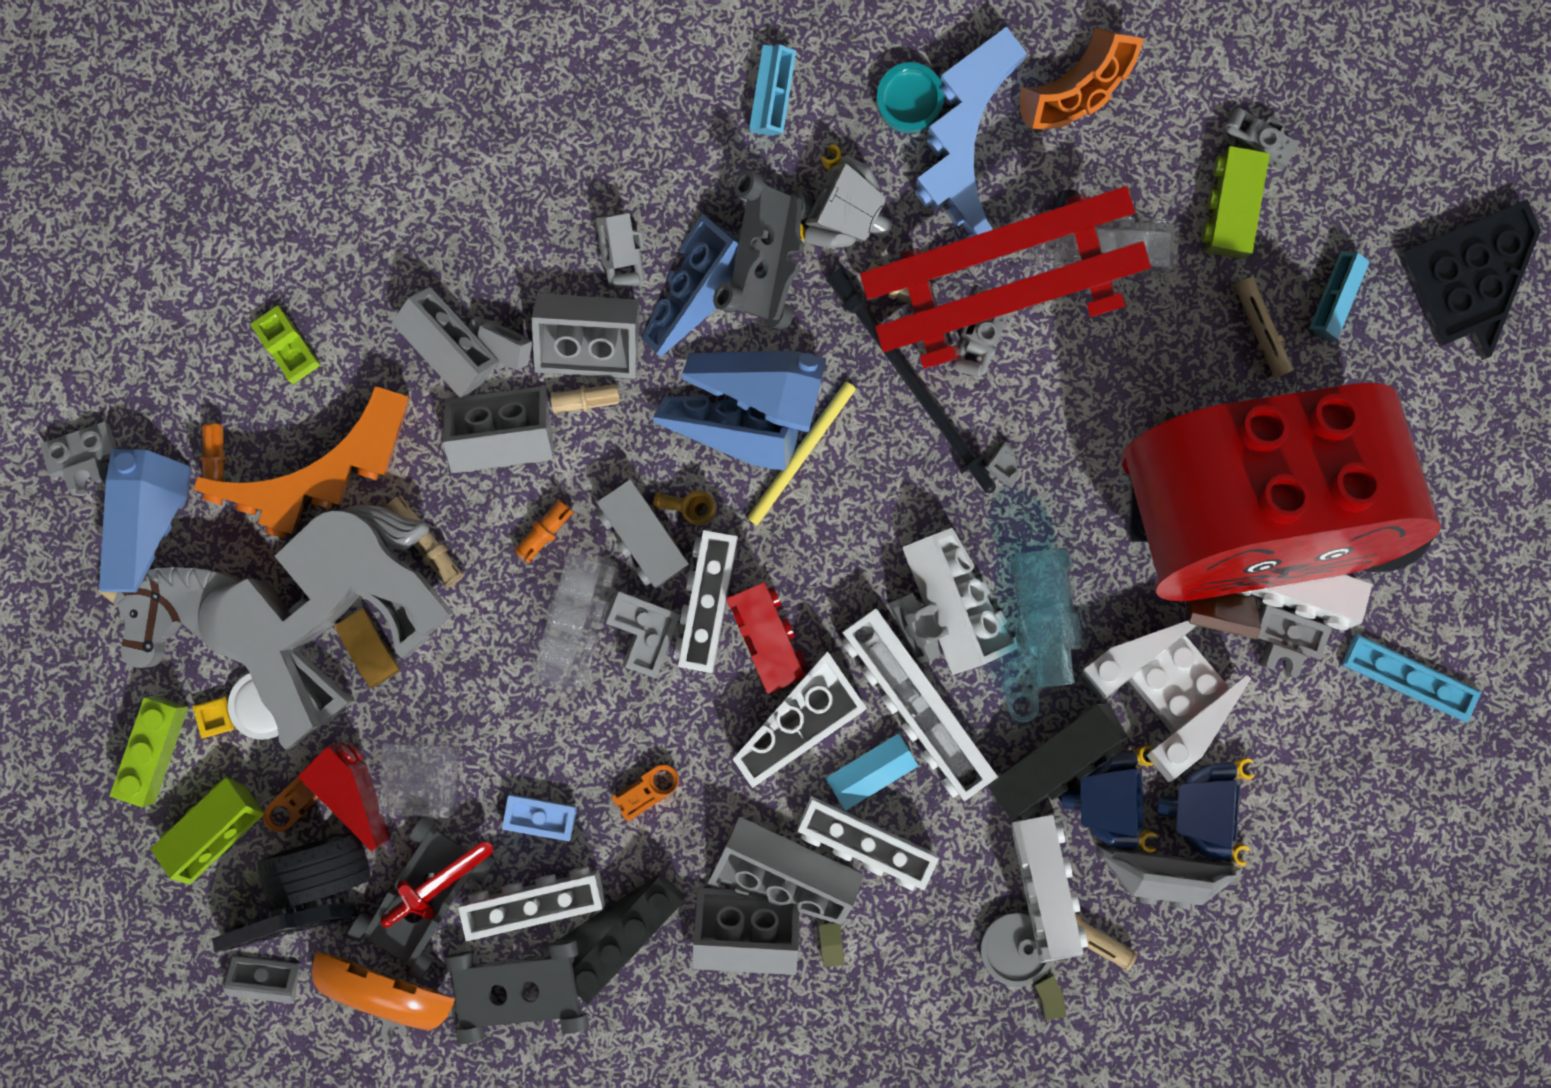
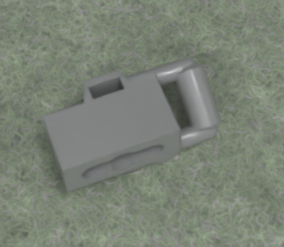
[1225,108,1299,170]
[596,213,644,289]
[953,314,1008,377]
[467,316,533,370]

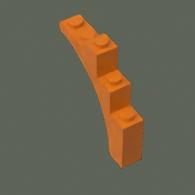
[193,386,410,539]

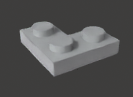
[603,590,680,679]

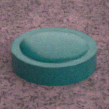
[876,62,944,133]

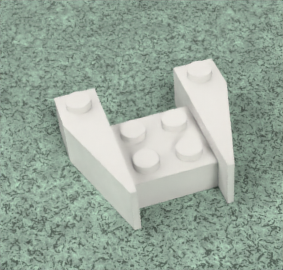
[1080,620,1251,782]

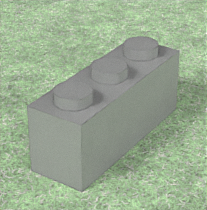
[392,287,499,398]
[596,479,690,588]

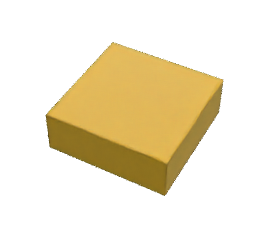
[192,696,237,739]

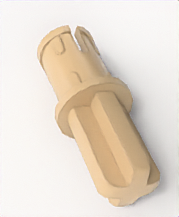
[551,384,620,414]

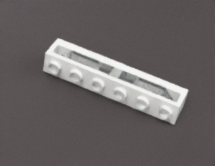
[841,608,998,802]

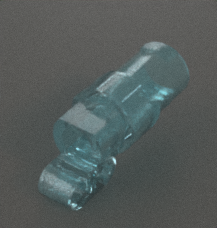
[1002,548,1084,722]

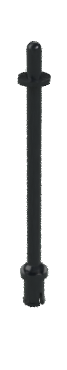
[826,267,996,494]

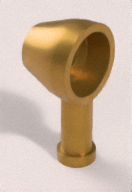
[653,490,717,525]

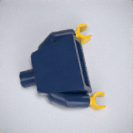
[1062,745,1158,853]
[1158,759,1255,866]

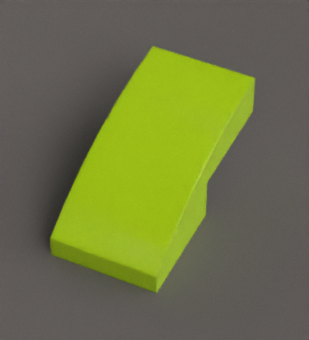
[250,305,321,384]

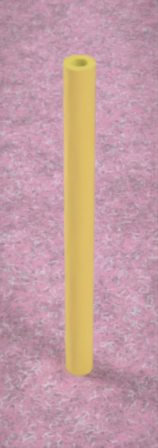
[747,381,856,526]

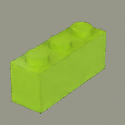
[1201,146,1270,259]
[109,696,189,807]
[150,777,265,885]

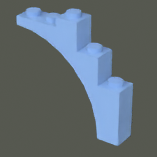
[915,27,1027,238]

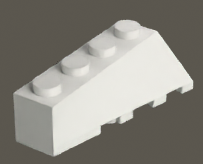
[902,528,1022,675]
[733,651,867,788]
[1011,815,1088,963]

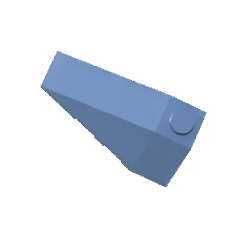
[642,213,739,356]
[681,351,827,432]
[653,395,799,471]
[99,449,191,592]

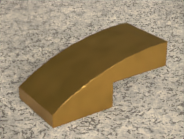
[334,608,401,689]

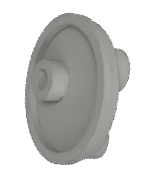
[981,913,1052,987]

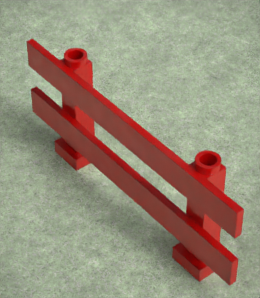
[859,186,1152,369]

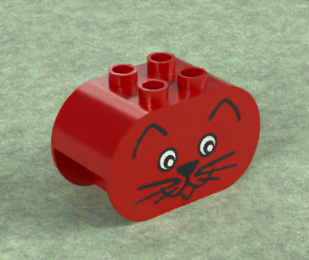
[1121,383,1441,601]

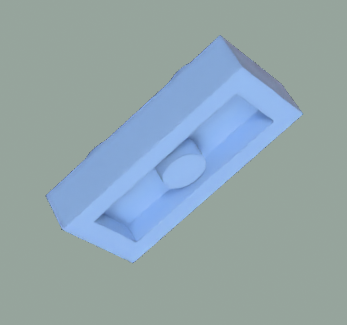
[502,794,577,842]

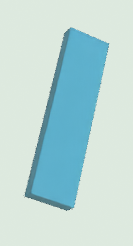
[1341,634,1482,723]

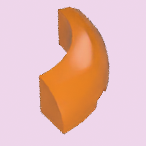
[1019,28,1144,129]
[312,951,455,1031]

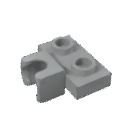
[40,421,117,496]
[888,593,949,665]
[1258,605,1332,678]

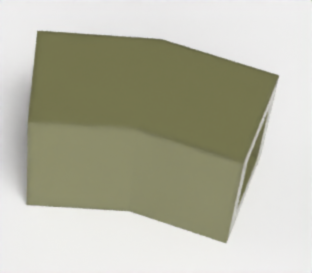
[819,923,845,967]
[1033,973,1067,1020]

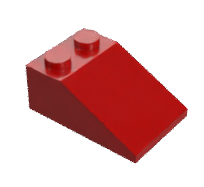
[297,742,391,852]

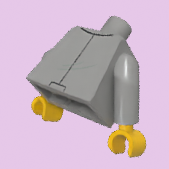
[800,144,892,248]

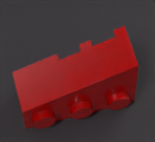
[726,582,808,694]

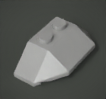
[1098,846,1242,909]

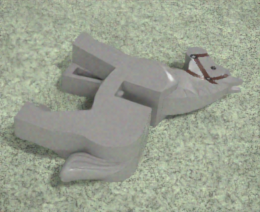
[113,505,454,750]

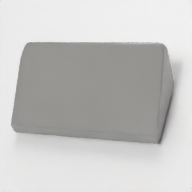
[223,955,300,1004]

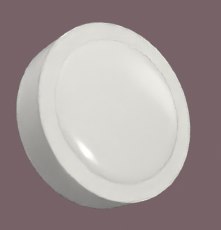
[228,673,279,740]

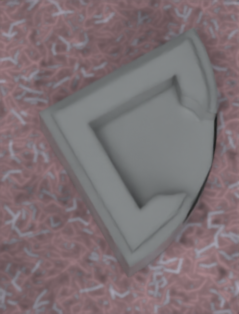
[984,441,1018,489]

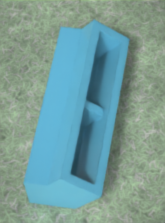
[750,44,796,136]
[1309,251,1370,342]
[826,733,918,811]

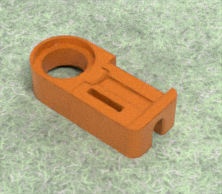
[612,764,679,821]
[263,777,318,832]

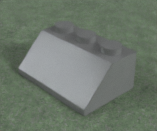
[532,293,640,379]
[443,386,553,473]
[693,888,800,975]

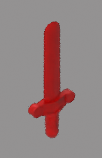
[380,842,493,928]

